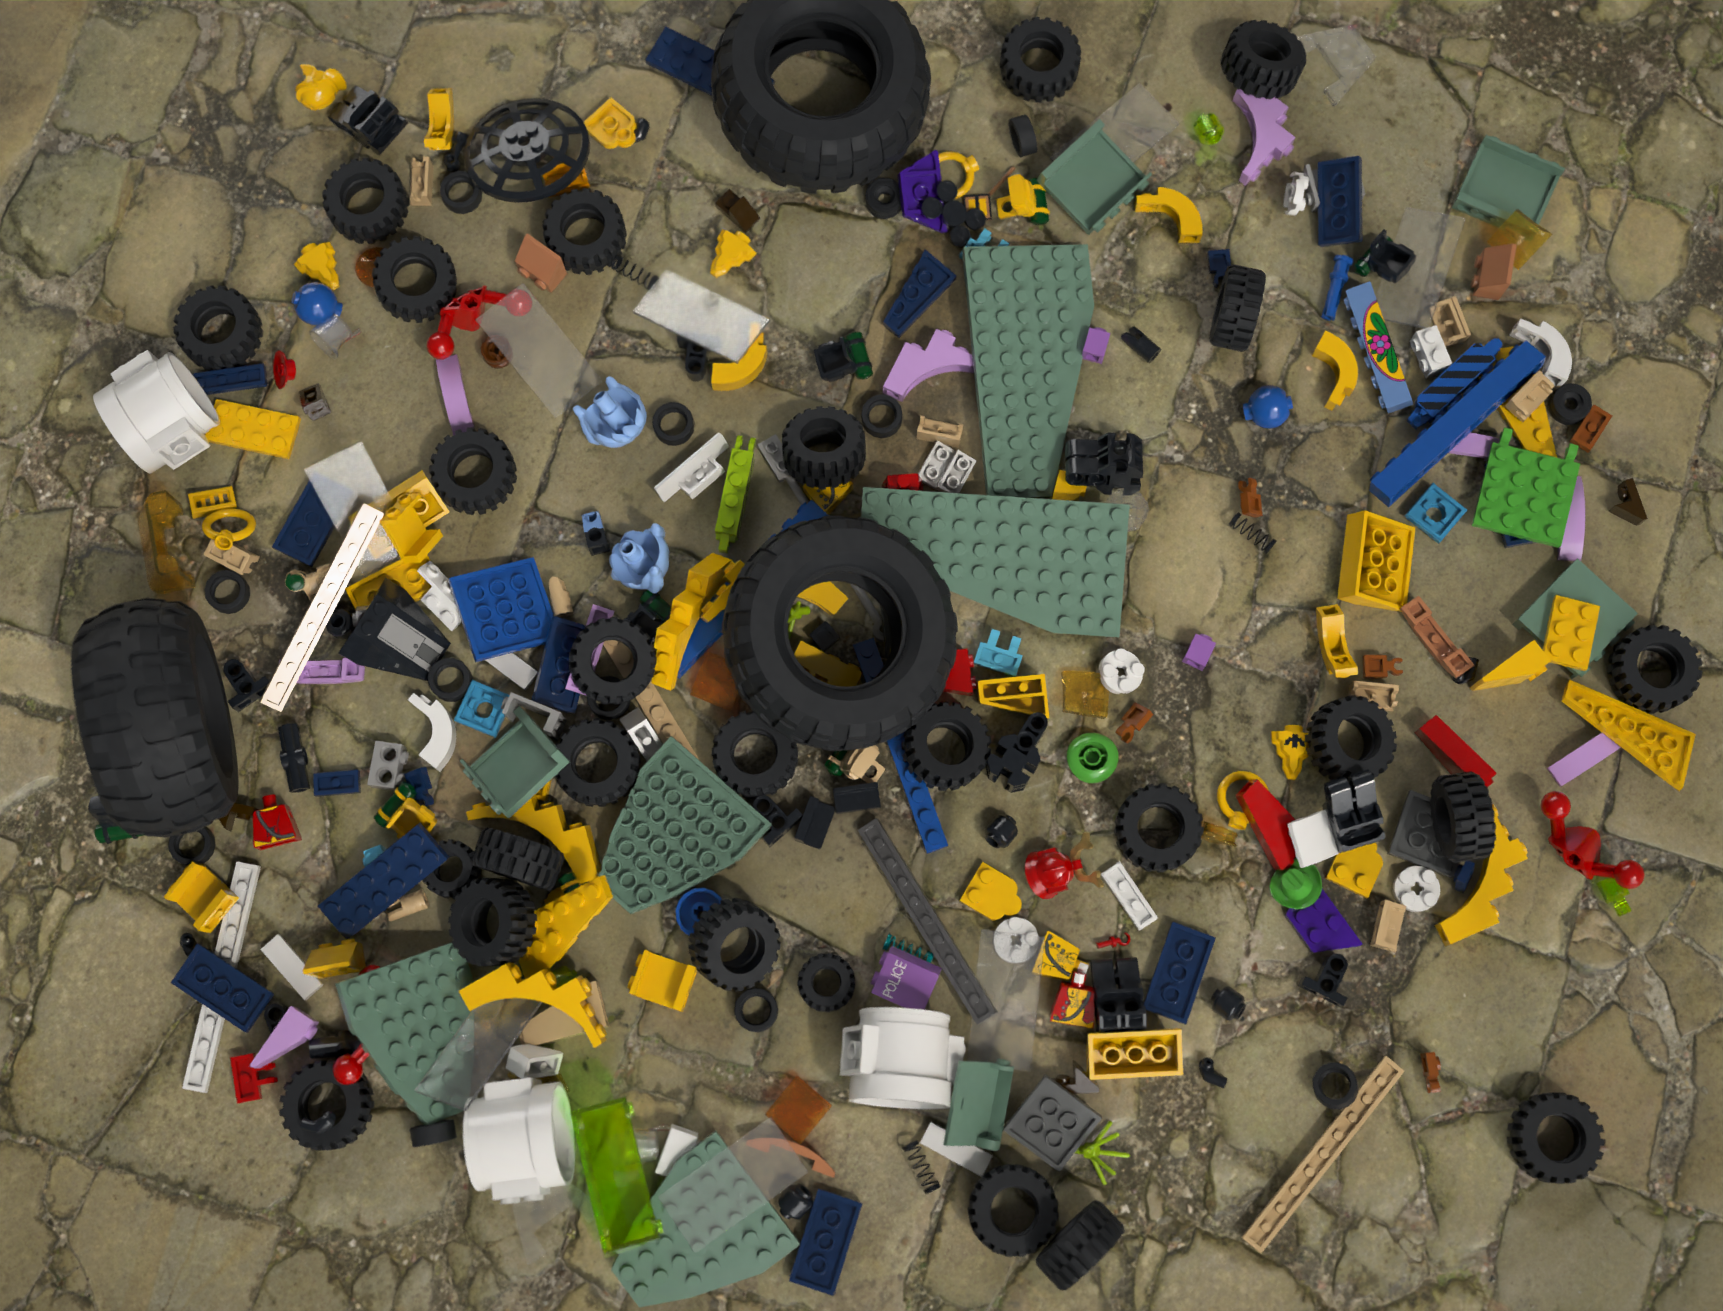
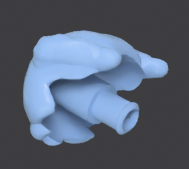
[573,376,647,448]
[609,523,669,593]

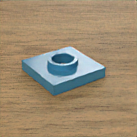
[1404,483,1467,544]
[454,680,509,738]

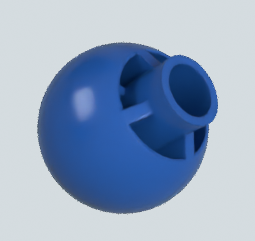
[292,282,343,326]
[1243,385,1293,429]

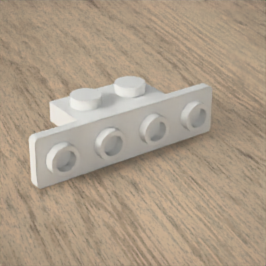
[654,433,729,502]
[417,561,462,631]

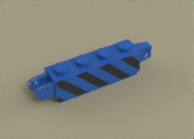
[1407,338,1503,429]

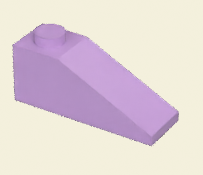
[249,1006,319,1069]

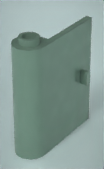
[943,1058,1014,1151]

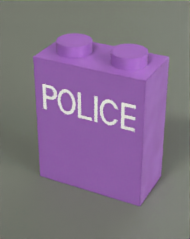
[870,946,942,1010]

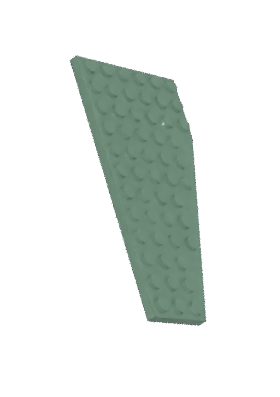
[962,244,1094,499]
[861,487,1130,637]

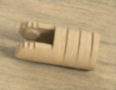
[548,576,574,618]
[387,889,429,921]

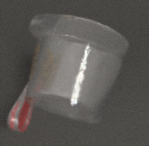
[309,314,362,359]
[626,1124,670,1165]

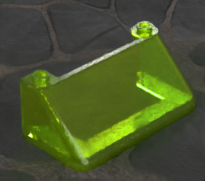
[570,1097,664,1259]

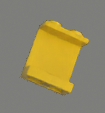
[380,493,443,564]
[164,861,239,934]
[627,949,697,1012]

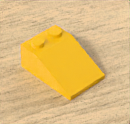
[1469,640,1551,691]
[303,939,366,979]

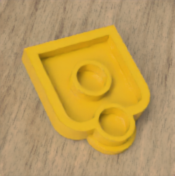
[584,97,636,149]
[1325,842,1383,899]
[960,862,1022,920]

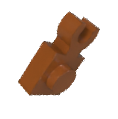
[1362,655,1403,678]
[1420,1052,1441,1093]

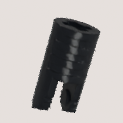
[1121,326,1161,364]

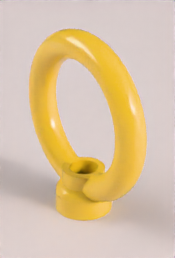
[938,151,979,200]
[202,508,256,550]
[1217,771,1269,830]

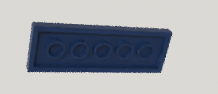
[645,26,775,96]
[317,823,450,940]

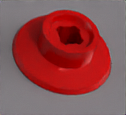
[273,350,296,389]

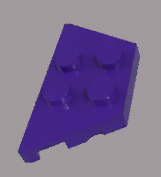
[897,150,947,233]
[1284,889,1362,953]

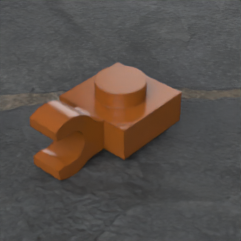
[1238,478,1263,518]
[1115,702,1153,744]

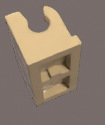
[409,157,434,206]
[1428,296,1471,348]
[1505,370,1554,423]
[917,415,964,448]
[204,539,260,575]
[1348,681,1399,712]
[1370,900,1406,952]

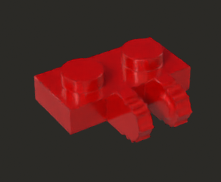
[230,1053,278,1104]

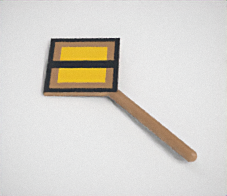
[963,166,1015,221]

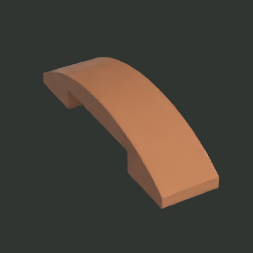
[1401,596,1474,678]
[746,1138,835,1178]

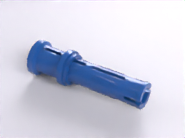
[1321,255,1353,321]

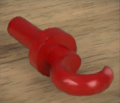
[1096,932,1131,949]

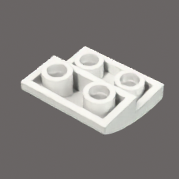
[918,440,976,493]
[1287,810,1339,868]

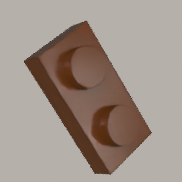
[1569,404,1612,453]

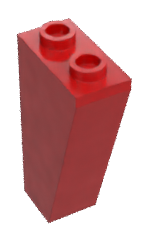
[943,649,977,696]
[1414,715,1497,787]
[1235,780,1296,870]

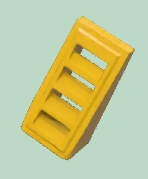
[188,486,237,519]

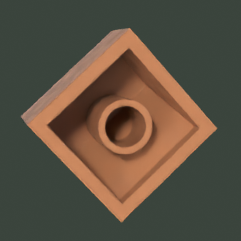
[515,233,567,293]
[1471,244,1517,300]

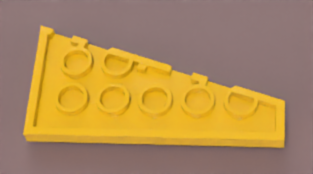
[1478,345,1557,458]
[1561,680,1696,791]
[519,875,613,979]

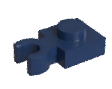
[1207,249,1231,288]
[404,767,434,806]

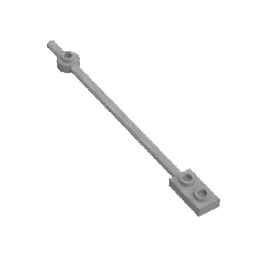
[757,434,884,642]

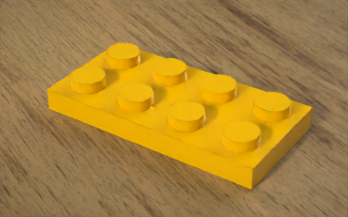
[205,399,301,460]
[345,555,432,610]

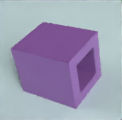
[1082,327,1110,364]
[1182,634,1216,671]

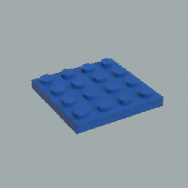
[448,557,554,662]

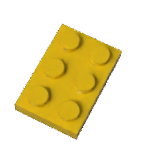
[1543,595,1600,671]

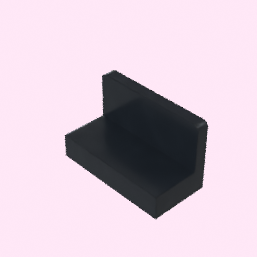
[833,782,881,814]
[795,796,836,850]

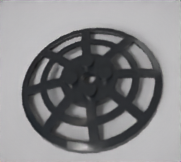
[464,98,590,203]

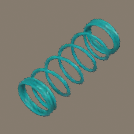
[882,933,934,963]

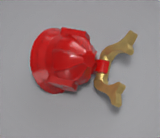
[1025,832,1104,899]

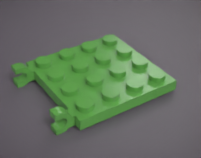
[1472,427,1580,548]

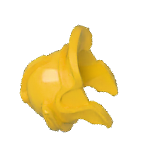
[295,64,347,111]

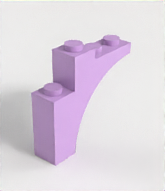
[1233,89,1295,186]
[883,329,974,402]

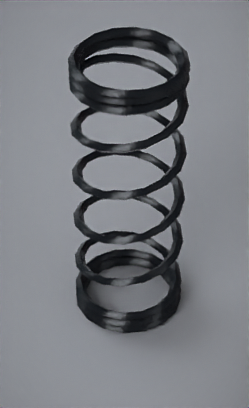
[611,254,659,291]
[1228,512,1277,554]
[902,1140,941,1194]

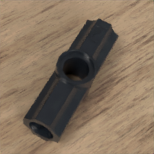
[278,723,310,793]
[309,1030,361,1059]

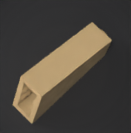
[519,981,610,1046]

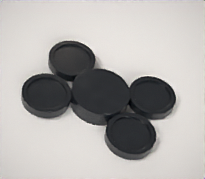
[921,180,986,247]

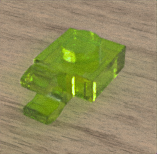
[1596,878,1632,917]

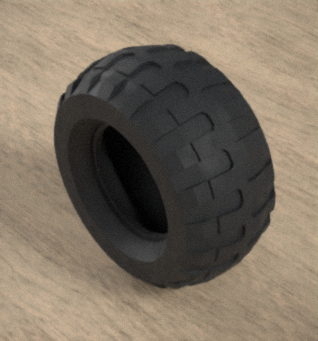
[711,0,931,194]
[722,515,958,751]
[71,598,239,838]

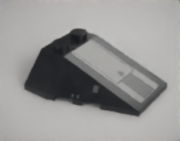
[338,578,451,681]

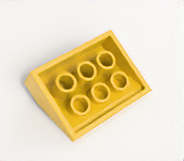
[1337,510,1415,612]

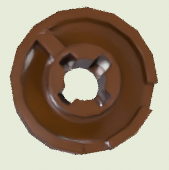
[481,335,513,369]

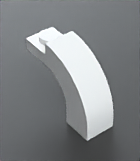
[1509,318,1572,389]
[408,693,456,772]

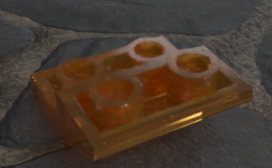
[690,652,739,711]
[765,1076,832,1145]

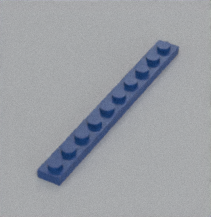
[853,638,948,854]

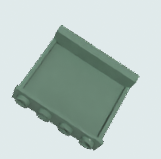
[1036,119,1152,235]
[1452,135,1565,241]
[1512,558,1638,679]
[460,706,569,818]

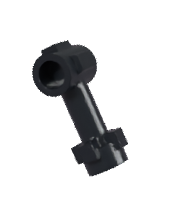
[443,132,468,172]

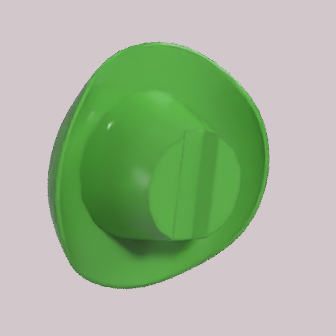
[1067,733,1119,783]
[1269,859,1322,909]

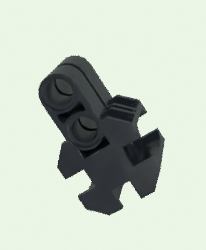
[328,85,408,156]
[1065,432,1143,496]
[985,712,1048,793]
[1322,770,1385,853]
[1090,957,1147,1033]

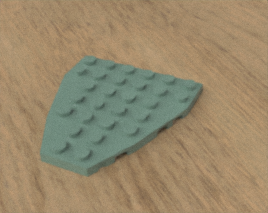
[598,736,772,914]
[335,942,475,1125]
[611,1130,800,1308]

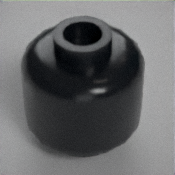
[326,609,355,640]
[984,815,1018,849]
[1210,986,1247,1021]
[778,1184,813,1220]

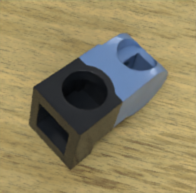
[582,510,610,556]

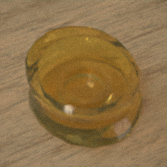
[1201,821,1238,847]

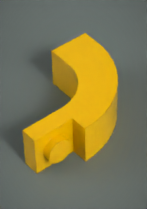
[424,88,454,150]
[1134,187,1203,243]
[711,324,768,391]
[1312,330,1358,411]
[1316,604,1358,678]

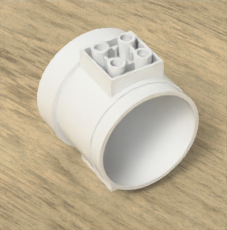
[93,350,220,474]
[840,1007,966,1109]
[463,1078,575,1204]

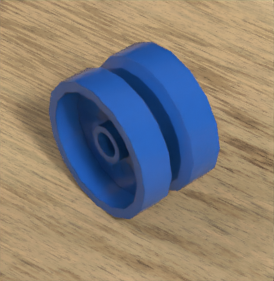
[676,888,722,936]

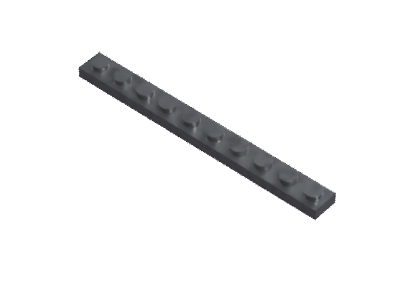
[858,818,998,1025]

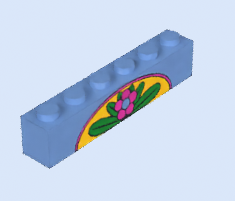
[1343,281,1413,414]

